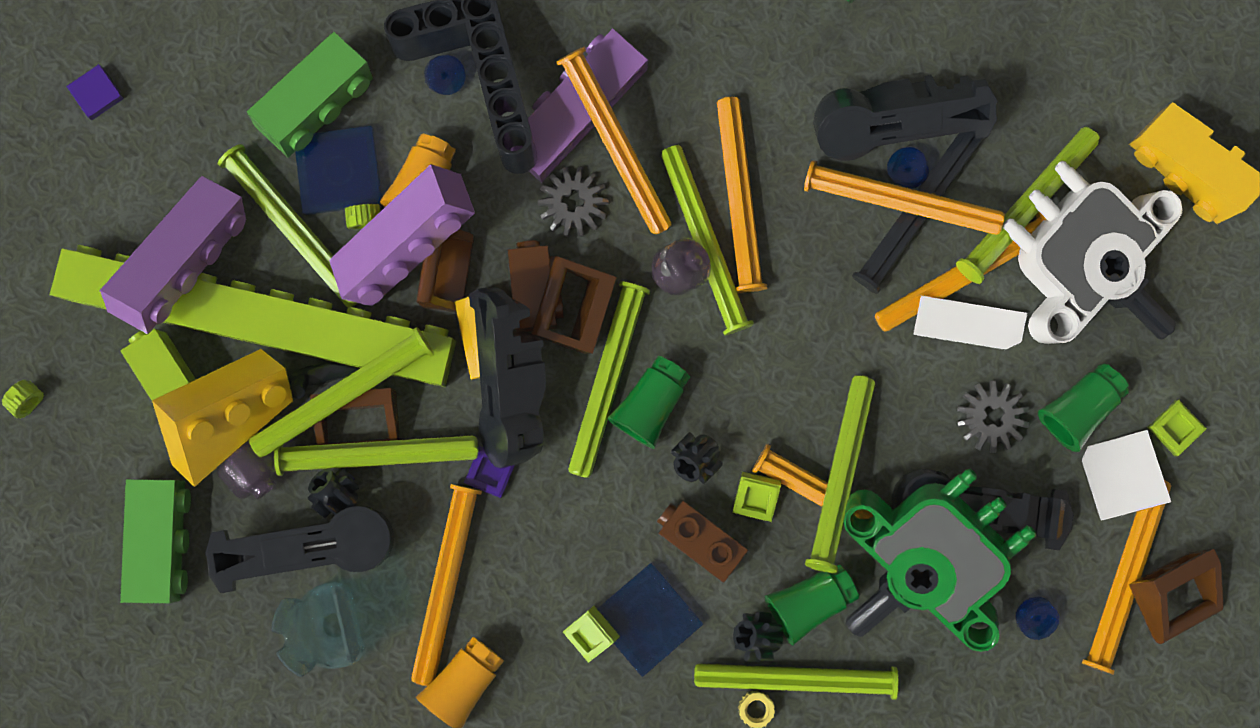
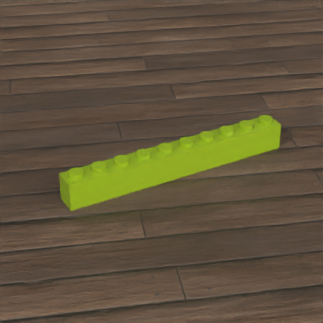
[50,245,456,387]

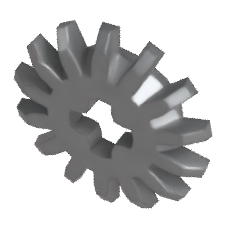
[538,167,609,237]
[957,381,1029,453]

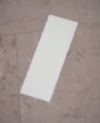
[913,296,1027,350]

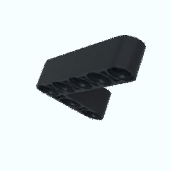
[384,0,537,174]

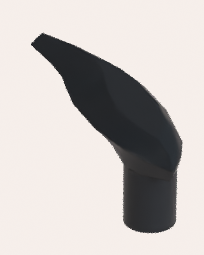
[288,364,359,399]

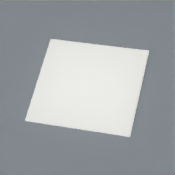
[1082,430,1171,521]

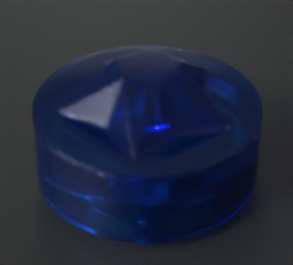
[424,55,466,95]
[887,147,929,189]
[1015,597,1059,640]

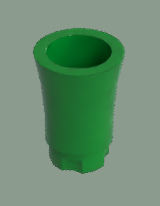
[607,356,690,449]
[1038,363,1129,452]
[765,564,859,646]

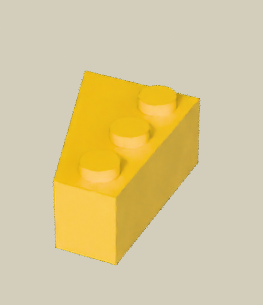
[1129,102,1260,224]
[152,349,293,487]

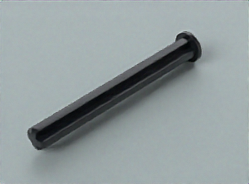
[852,131,984,294]

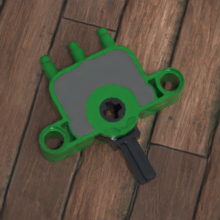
[844,469,1036,652]

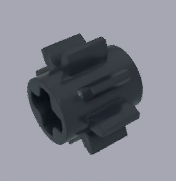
[671,432,723,484]
[308,468,359,518]
[733,611,783,662]

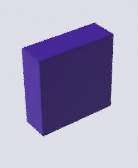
[66,64,124,120]
[464,446,515,498]

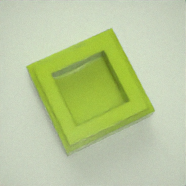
[1147,400,1207,456]
[732,472,781,522]
[563,606,620,663]

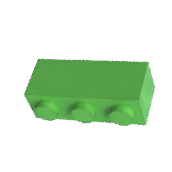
[247,32,373,158]
[120,480,191,603]

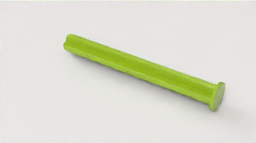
[956,127,1100,284]
[218,144,357,307]
[661,145,754,336]
[568,281,650,478]
[249,327,434,457]
[805,375,875,573]
[274,436,479,476]
[694,664,898,700]

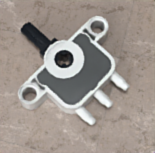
[1003,161,1182,344]

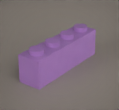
[510,28,648,183]
[329,164,475,306]
[100,176,246,334]

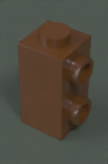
[508,240,564,332]
[657,501,748,583]

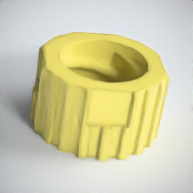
[738,690,775,728]

